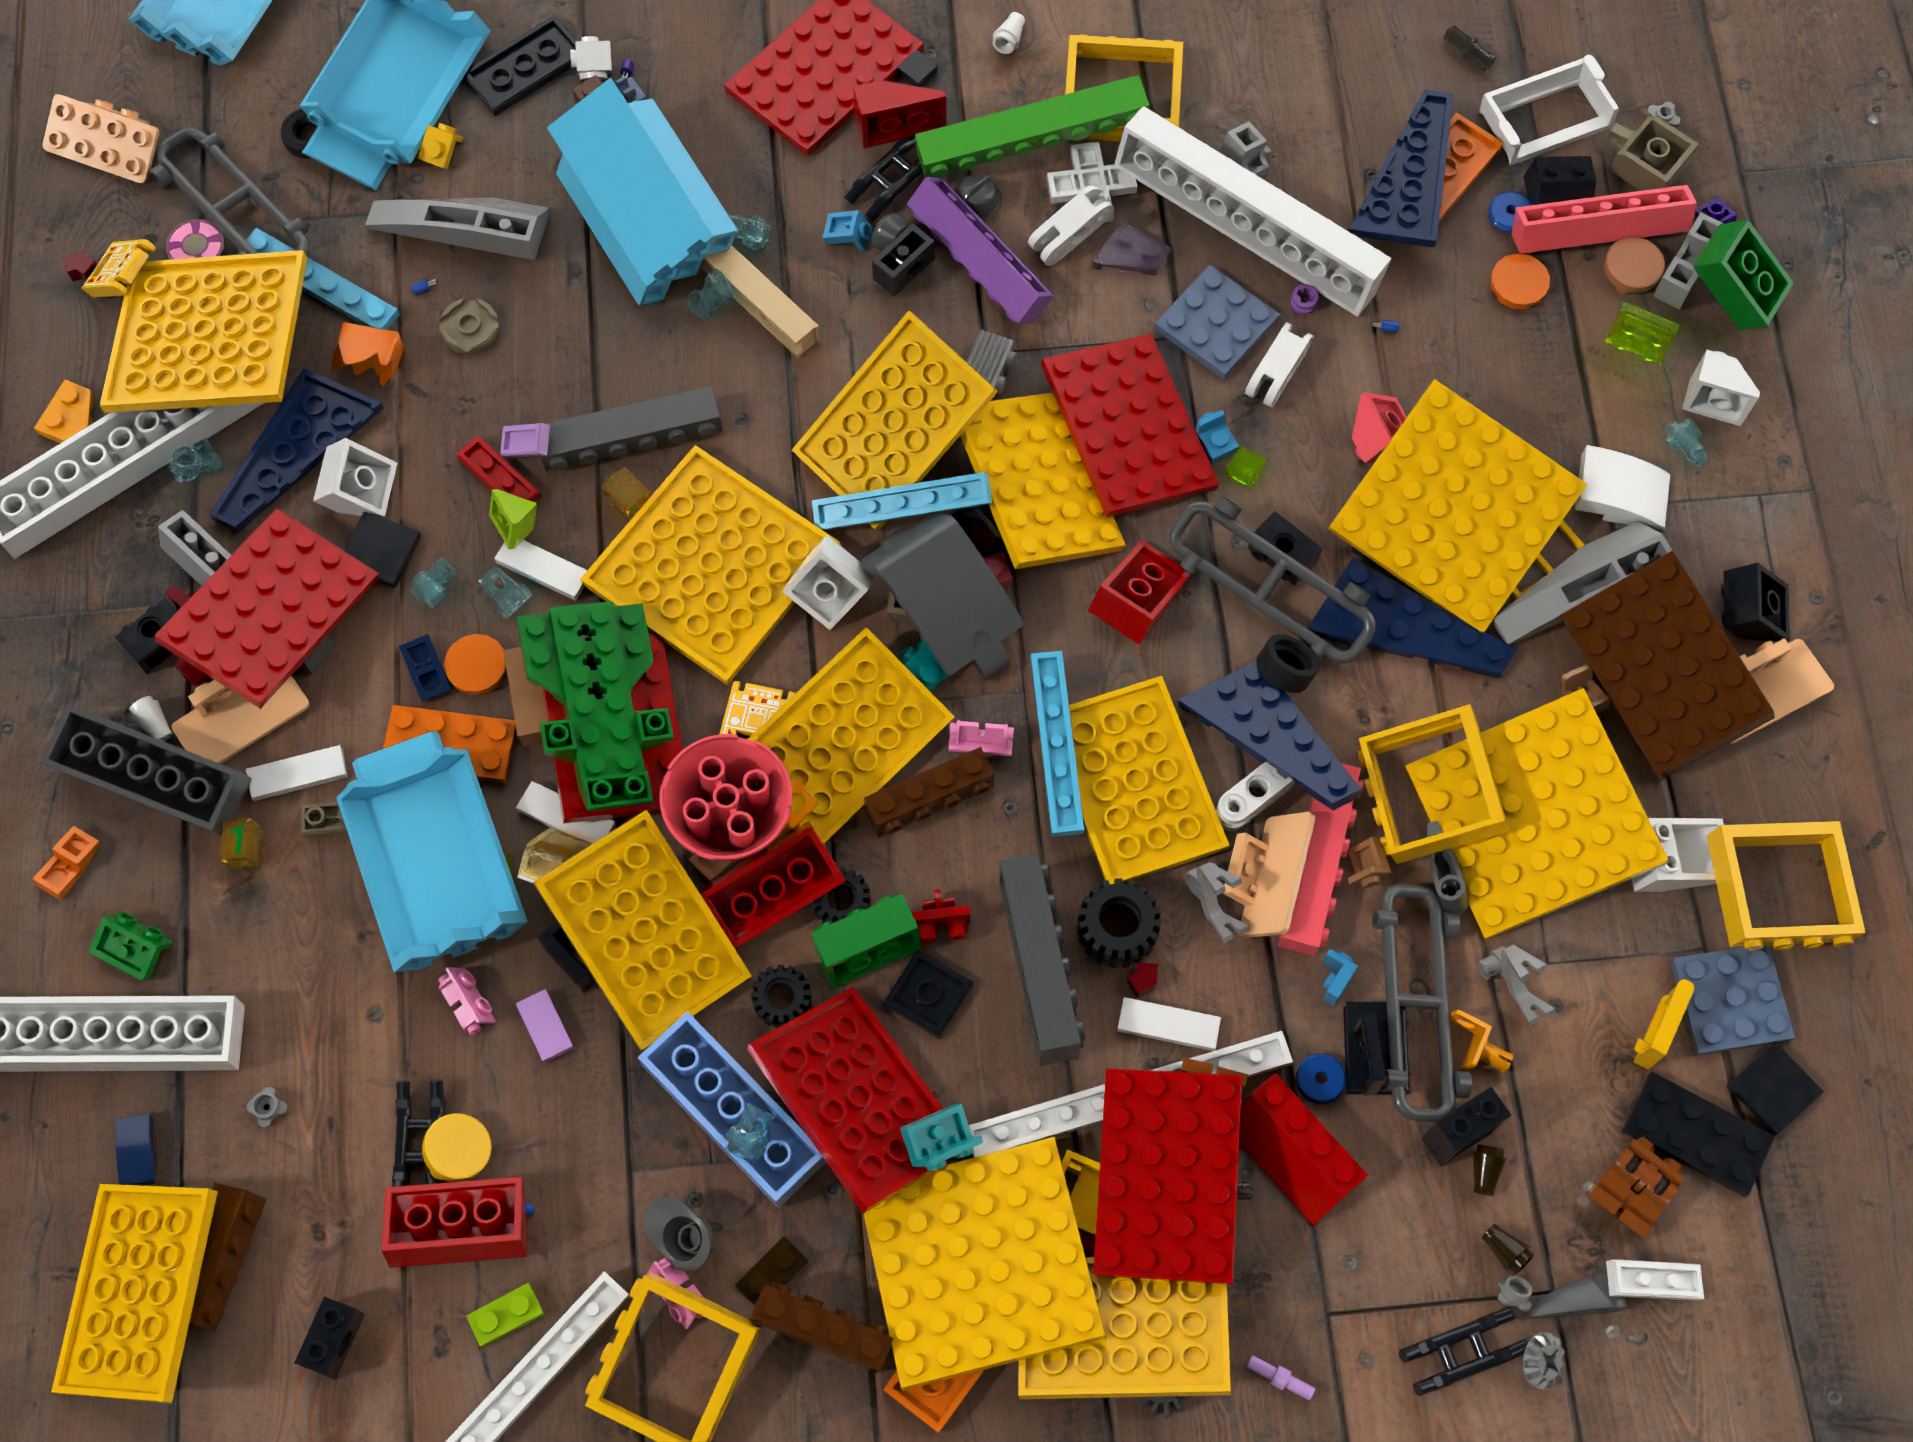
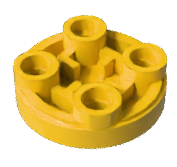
[422,1113,492,1182]

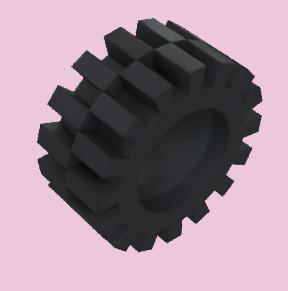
[812,867,871,923]
[751,964,812,1028]

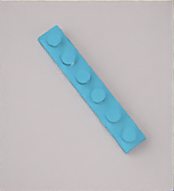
[238,228,400,330]
[812,472,992,531]
[1030,651,1084,837]

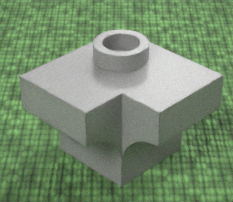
[1219,121,1271,177]

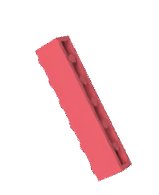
[1511,185,1697,254]
[1277,763,1364,956]

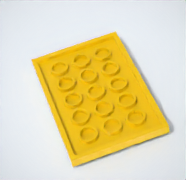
[792,311,998,531]
[960,393,1126,569]
[748,627,955,844]
[1069,676,1230,884]
[533,810,752,1050]
[51,1184,218,1404]
[1018,1257,1231,1399]

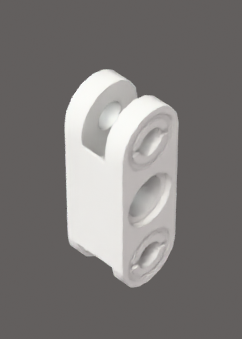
[1028,185,1114,266]
[1245,322,1314,408]
[1216,762,1294,831]

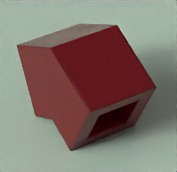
[63,252,97,281]
[1127,962,1158,999]

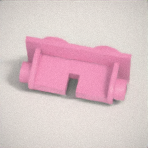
[948,720,1014,756]
[438,967,496,1035]
[647,1257,703,1330]

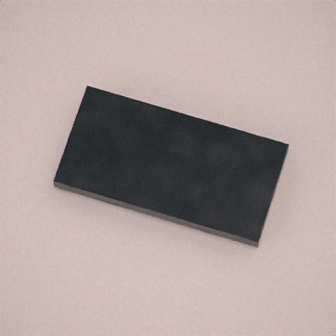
[463,15,577,116]

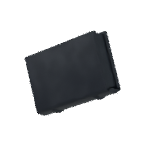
[1343,1001,1411,1095]

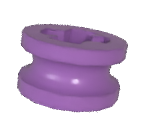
[1290,284,1319,315]

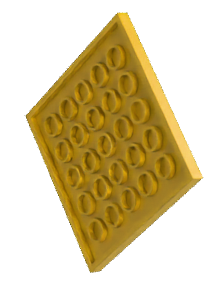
[100,250,308,413]
[1328,379,1588,633]
[580,445,841,685]
[1405,688,1669,941]
[864,1137,1106,1391]

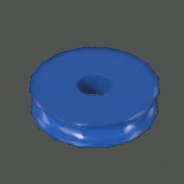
[1488,191,1530,233]
[1296,1053,1346,1104]

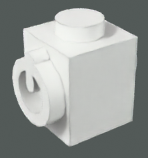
[570,36,612,80]

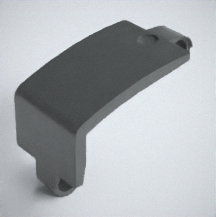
[860,513,1024,681]

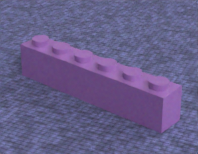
[907,177,1054,323]

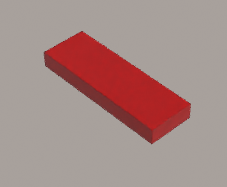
[456,435,541,502]

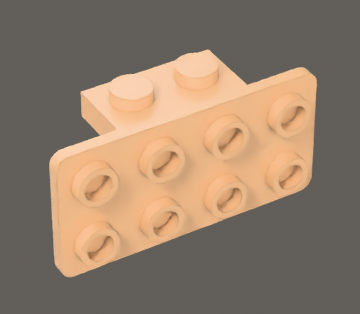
[43,94,159,183]
[1731,638,1834,743]
[172,675,310,764]
[1223,812,1315,938]

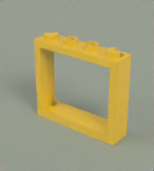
[1065,34,1183,142]
[1357,704,1510,864]
[1706,821,1866,951]
[585,1272,763,1442]

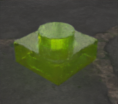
[1225,446,1267,488]

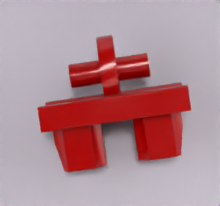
[911,889,970,945]

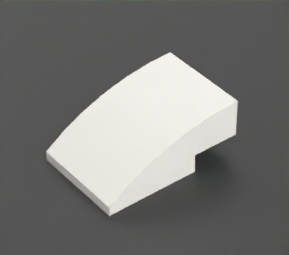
[1575,445,1670,531]

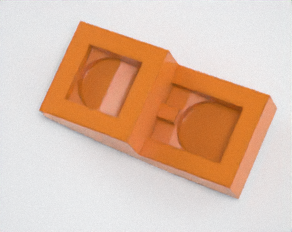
[32,826,100,901]

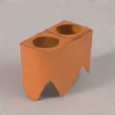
[330,322,404,386]

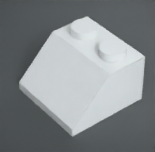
[1682,350,1760,426]
[313,438,397,518]
[782,535,874,630]

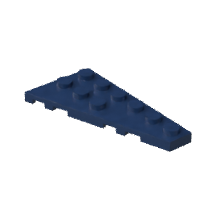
[1348,90,1453,248]
[209,368,384,532]
[1308,558,1516,678]
[1178,661,1361,811]

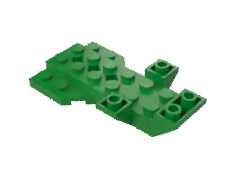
[516,601,674,811]

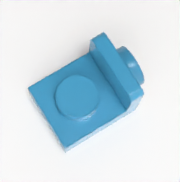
[822,210,872,251]
[1195,410,1239,464]
[1322,949,1358,1007]

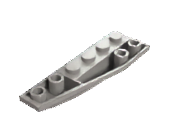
[365,197,550,260]
[1492,521,1672,646]

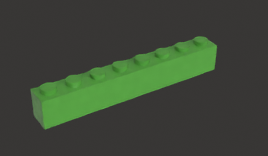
[915,75,1149,177]

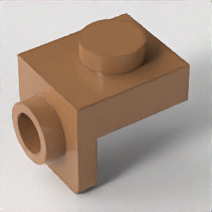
[1561,664,1610,714]
[1347,837,1392,889]

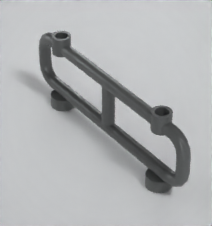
[150,127,310,256]
[1169,496,1376,663]
[1372,884,1472,1122]

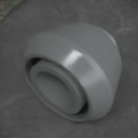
[872,213,908,250]

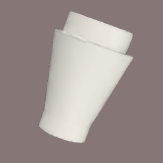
[993,12,1025,54]
[129,696,173,742]

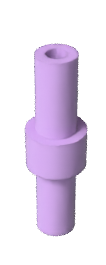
[1246,1355,1315,1401]

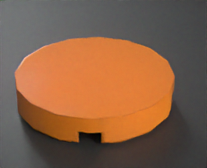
[1490,253,1550,310]
[444,634,507,696]

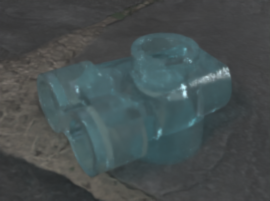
[728,213,772,251]
[687,269,735,321]
[1664,417,1709,468]
[167,438,224,483]
[409,557,458,607]
[479,565,533,619]
[725,1102,775,1161]

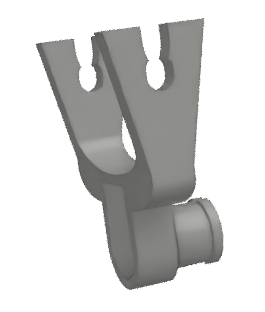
[1185,862,1249,943]
[1477,944,1556,1026]

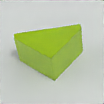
[489,489,537,549]

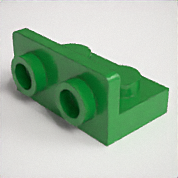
[88,912,173,981]

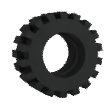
[1077,878,1161,968]

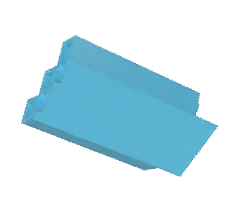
[128,0,272,66]
[299,0,491,191]
[547,78,738,306]
[336,732,528,972]

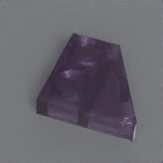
[1092,220,1172,275]

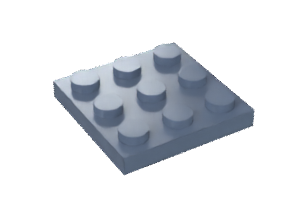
[1154,265,1280,380]
[1670,946,1795,1056]

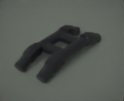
[844,133,923,222]
[392,1079,445,1187]
[1399,1306,1528,1396]

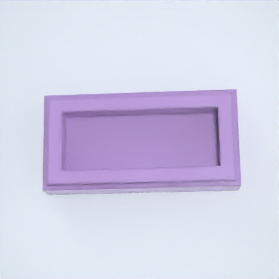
[500,423,550,458]
[516,989,574,1064]

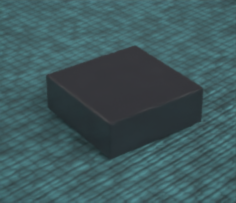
[897,49,937,87]

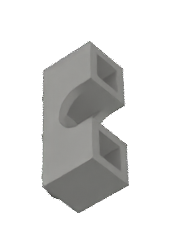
[1653,213,1724,310]

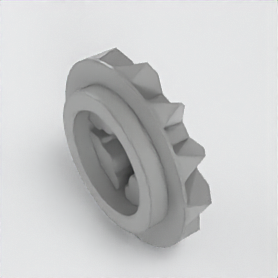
[1523,1332,1565,1390]

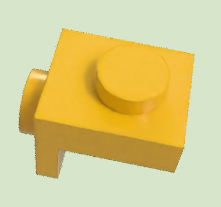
[417,123,463,169]

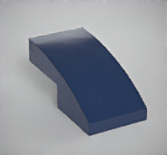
[399,634,451,702]
[115,1113,157,1186]

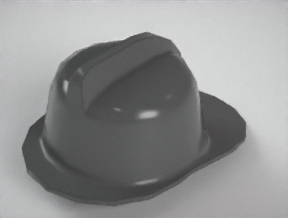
[954,174,1003,223]
[643,1196,714,1272]

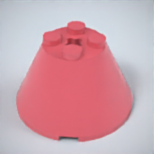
[660,734,792,861]

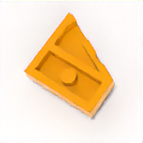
[34,380,95,443]

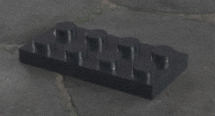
[1621,1072,1775,1197]

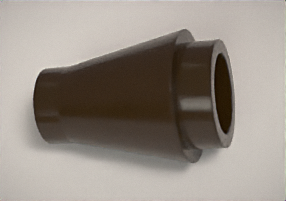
[1473,1144,1506,1196]
[1482,1224,1534,1275]

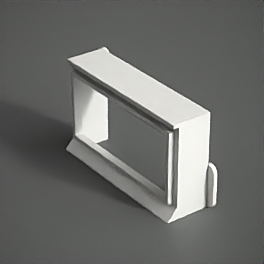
[1479,55,1619,166]

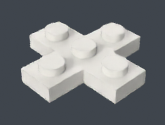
[1046,141,1138,222]

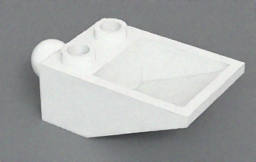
[1632,818,1724,892]

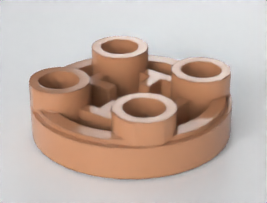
[1603,237,1665,295]

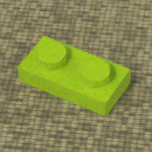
[466,1282,545,1348]

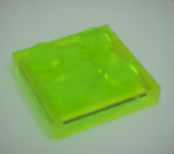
[1605,302,1681,364]

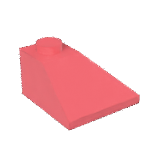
[1352,392,1407,464]

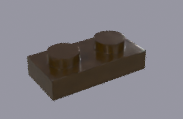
[735,1236,808,1305]

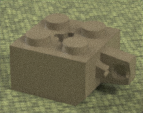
[1606,116,1699,191]

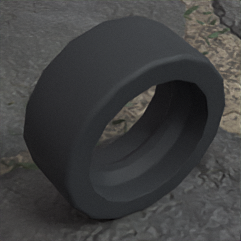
[1256,634,1320,693]

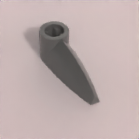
[1427,821,1469,915]
[1529,1273,1629,1319]

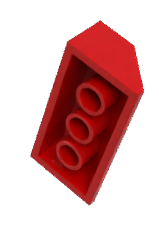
[699,821,845,949]
[1240,1073,1368,1226]
[381,1177,528,1268]

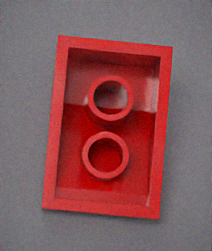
[853,80,947,149]
[1088,540,1192,645]

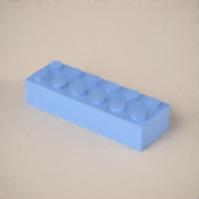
[638,1011,826,1209]

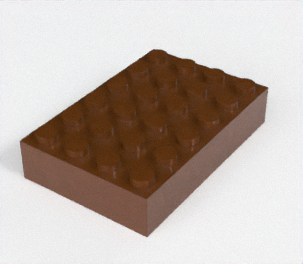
[1560,550,1775,781]

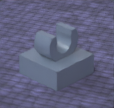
[615,76,647,103]

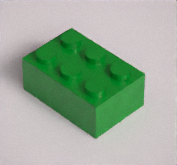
[1693,219,1794,330]
[811,894,921,989]

